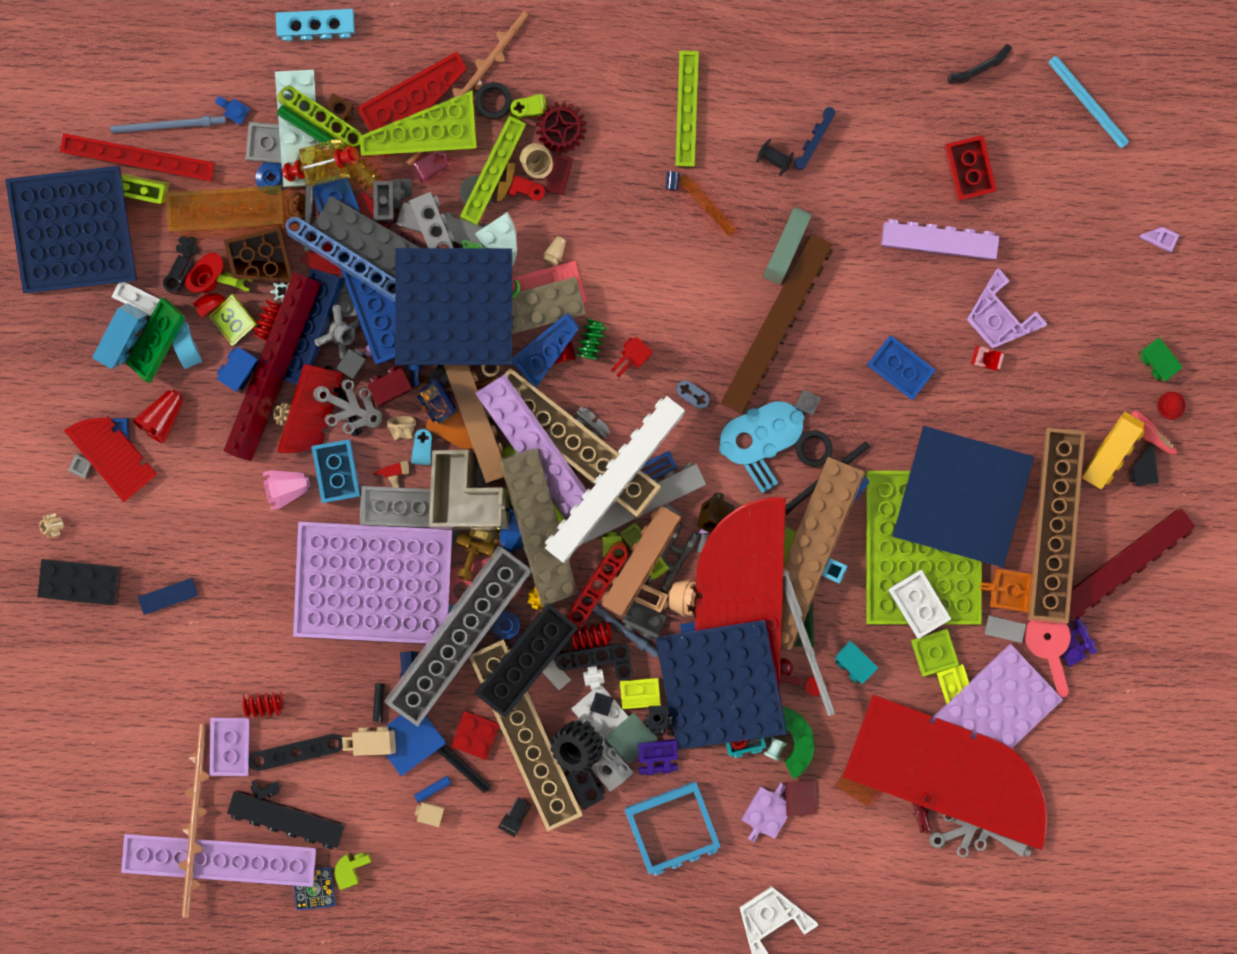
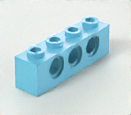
[276,9,355,41]

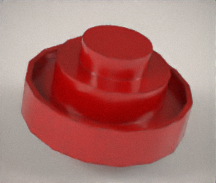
[1156,391,1186,420]

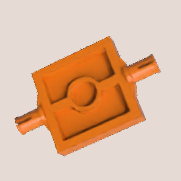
[980,569,1032,612]

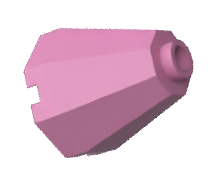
[263,470,310,510]

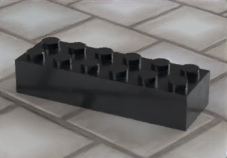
[473,603,578,718]

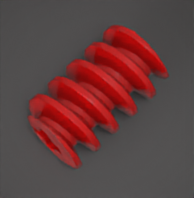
[251,299,280,341]
[572,622,612,651]
[242,692,283,718]

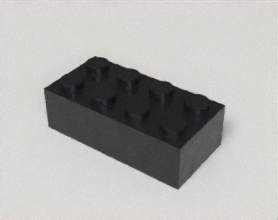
[37,559,122,605]

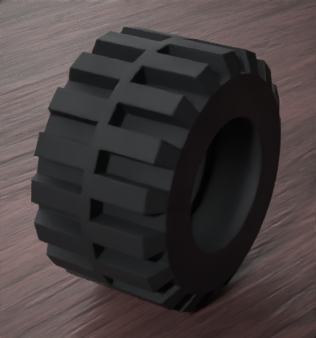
[550,720,604,774]

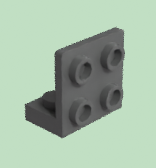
[622,601,667,640]

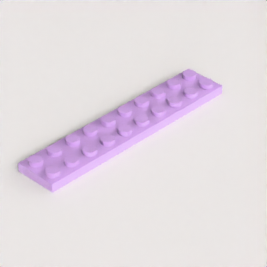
[121,834,317,887]

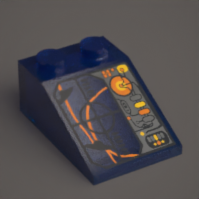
[417,379,458,424]

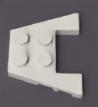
[739,886,818,954]

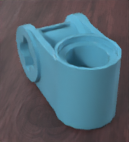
[411,428,432,466]

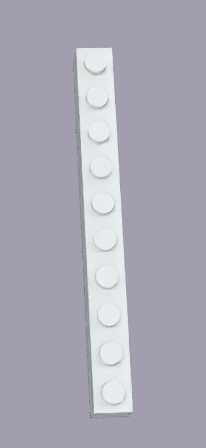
[545,396,686,564]

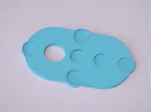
[719,401,804,465]

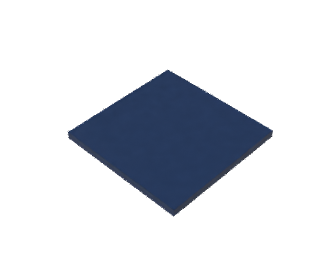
[892,426,1034,568]

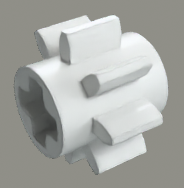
[583,666,605,690]

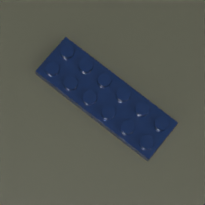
[283,268,344,385]

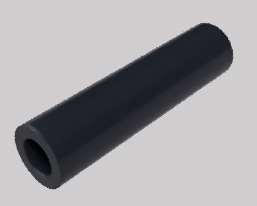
[372,683,385,722]

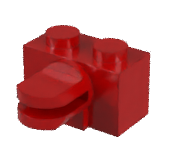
[611,336,653,377]

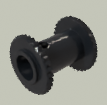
[756,139,794,176]

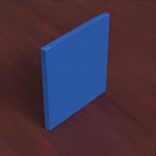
[386,715,446,776]

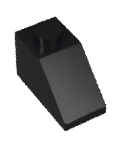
[1128,445,1159,486]

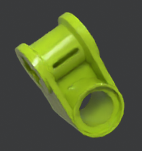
[510,94,548,119]

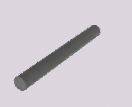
[304,174,314,251]

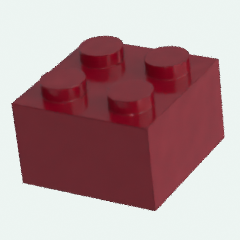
[367,366,414,407]

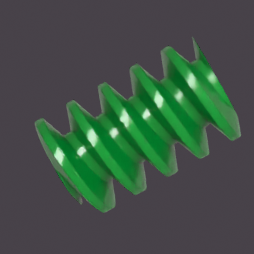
[576,318,608,361]

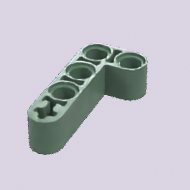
[763,206,812,285]

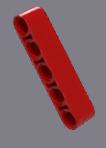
[569,541,627,626]

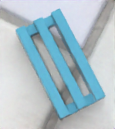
[744,459,778,493]

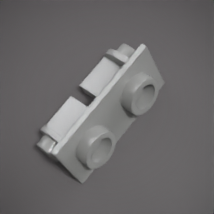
[573,406,610,441]

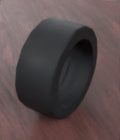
[475,82,512,120]
[796,430,833,467]

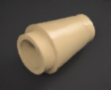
[543,236,567,266]

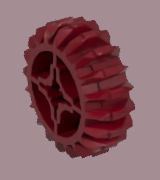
[535,102,587,154]

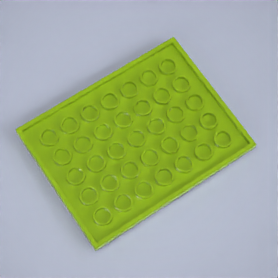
[866,471,982,624]

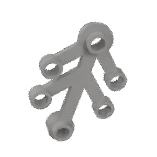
[313,379,382,434]
[929,814,988,857]

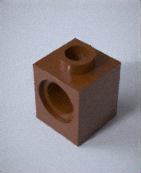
[324,93,355,122]

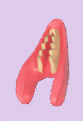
[1131,410,1178,454]

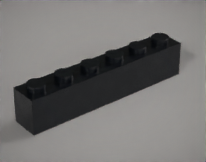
[227,790,345,850]

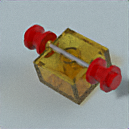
[282,140,359,187]

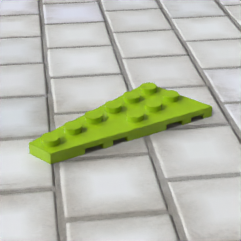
[360,91,477,156]

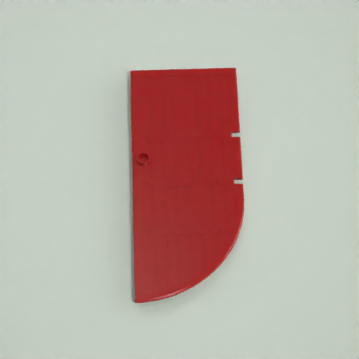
[695,497,786,690]
[842,694,1047,850]

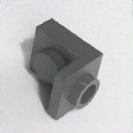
[393,179,412,208]

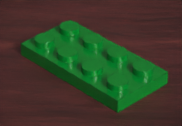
[126,298,186,383]

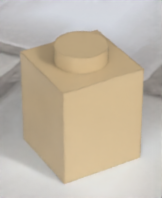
[415,801,445,827]

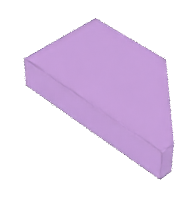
[1139,227,1180,253]

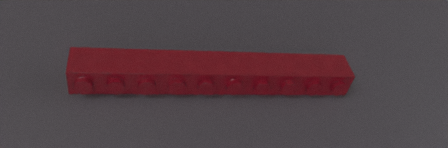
[223,272,321,461]

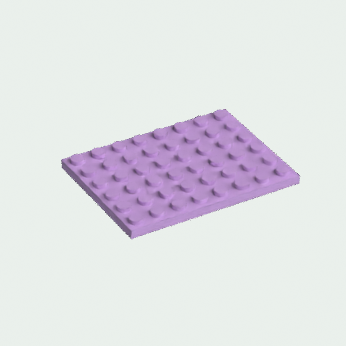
[293,521,453,644]

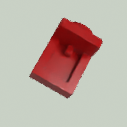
[971,346,1004,371]

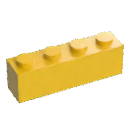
[1082,411,1145,490]

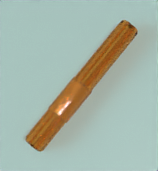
[679,175,736,236]

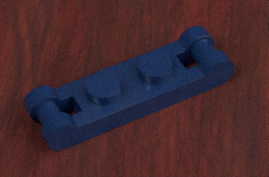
[794,107,835,171]

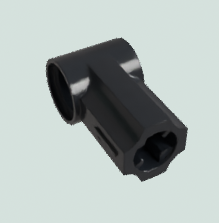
[163,255,194,294]
[498,796,532,837]

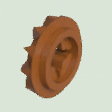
[283,192,305,221]

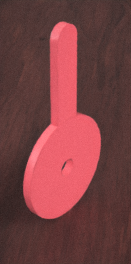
[1025,621,1071,697]

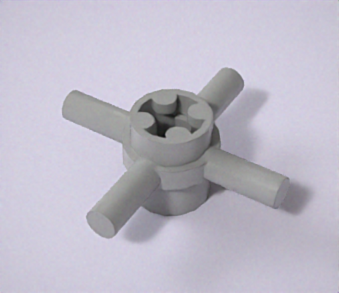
[314,305,361,359]

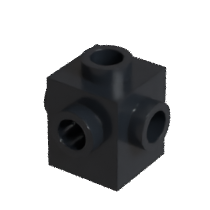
[645,706,674,735]

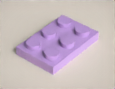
[210,717,250,776]

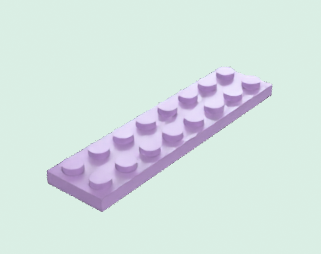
[475,374,587,518]

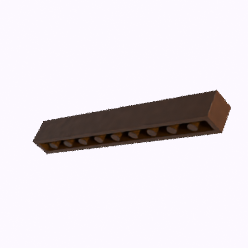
[721,234,833,414]

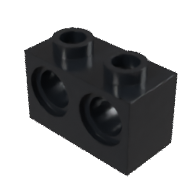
[566,768,606,810]

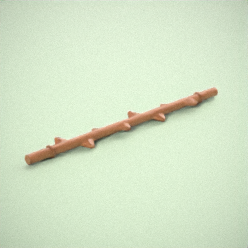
[406,11,529,167]
[178,724,209,918]

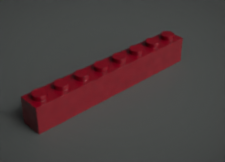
[1069,508,1196,619]

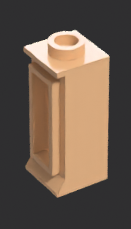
[634,584,669,613]

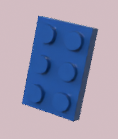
[866,335,935,400]

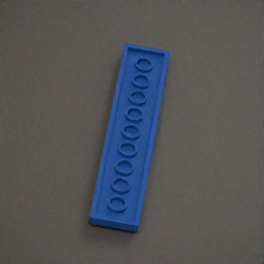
[313,173,395,365]

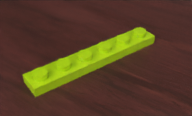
[675,51,699,167]
[459,115,526,226]

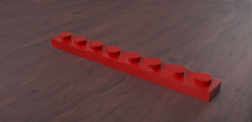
[60,133,215,182]

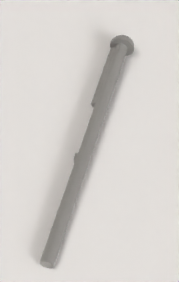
[783,569,835,716]

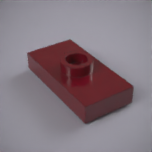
[545,153,573,196]

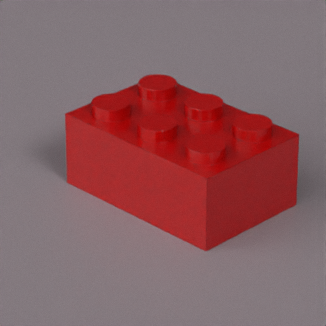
[943,135,997,202]

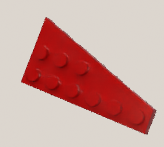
[357,52,467,158]

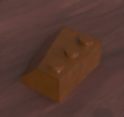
[223,226,293,283]

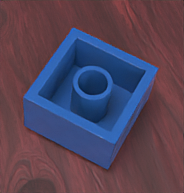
[217,347,259,393]

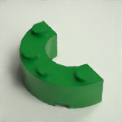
[783,706,814,779]

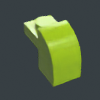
[335,852,372,890]

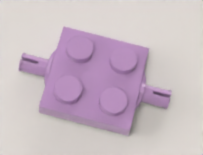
[741,782,788,843]

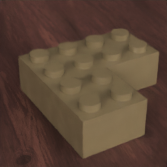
[429,450,511,530]

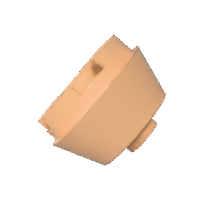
[668,579,701,617]

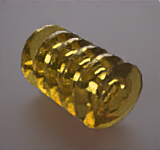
[341,153,383,190]

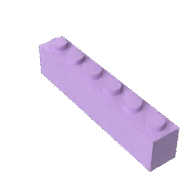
[880,219,999,260]

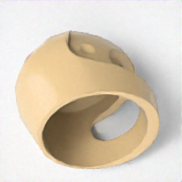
[520,143,553,178]

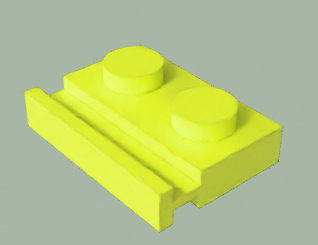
[936,664,969,704]
[620,678,661,709]

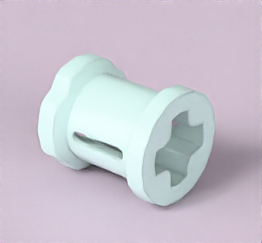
[764,737,787,761]

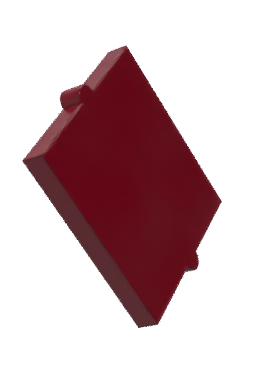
[786,779,816,817]

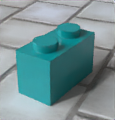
[833,640,878,684]

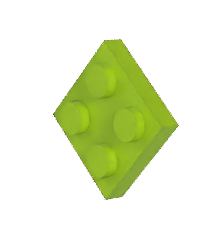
[910,628,959,677]

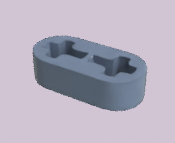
[676,381,709,409]

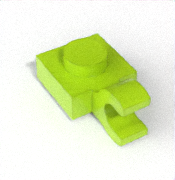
[217,272,253,292]

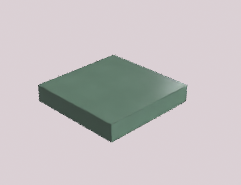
[605,712,657,764]

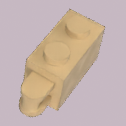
[342,726,396,756]

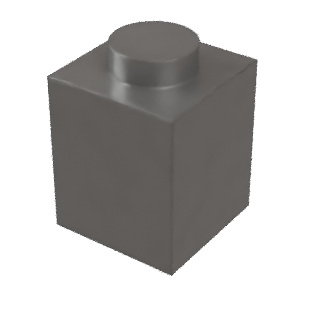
[794,390,821,416]

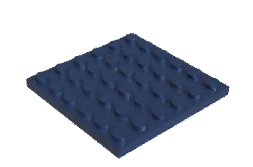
[5,165,137,294]
[395,248,512,365]
[655,619,788,750]

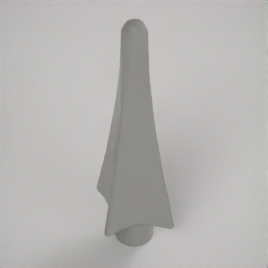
[984,829,1032,857]

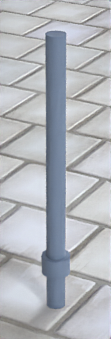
[111,115,226,133]
[572,591,658,658]

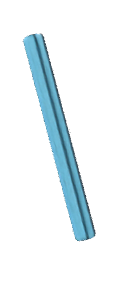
[1049,56,1129,148]

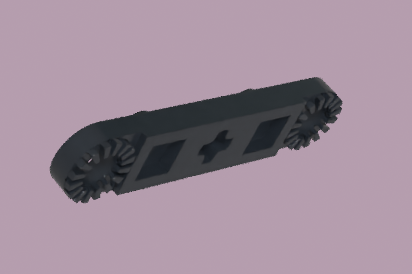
[249,734,343,771]

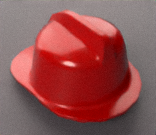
[185,253,223,293]

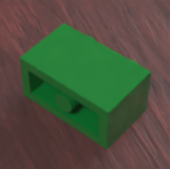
[1138,337,1183,382]

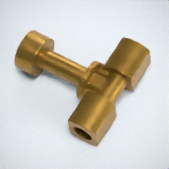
[455,532,496,581]

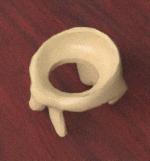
[387,416,417,441]

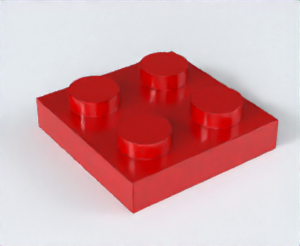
[450,710,499,760]

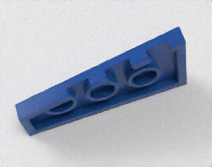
[512,313,580,388]

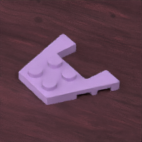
[966,268,1047,349]

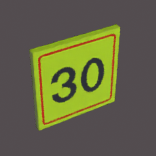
[209,294,257,346]

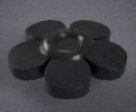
[176,236,198,258]

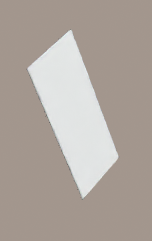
[543,660,571,690]

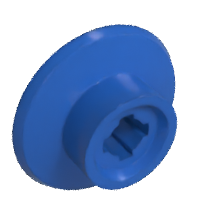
[255,162,286,195]

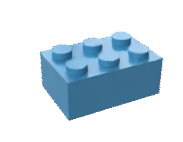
[92,303,148,369]
[311,439,361,503]

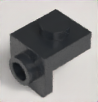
[250,779,282,799]

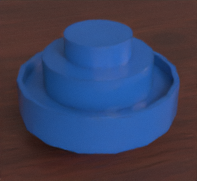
[492,611,520,639]

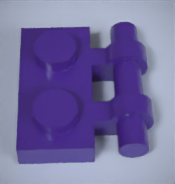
[1062,618,1098,667]
[638,739,678,776]

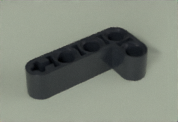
[555,643,633,680]

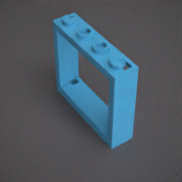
[624,781,721,876]

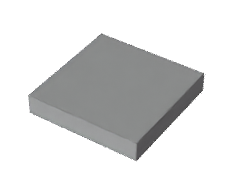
[245,122,281,164]

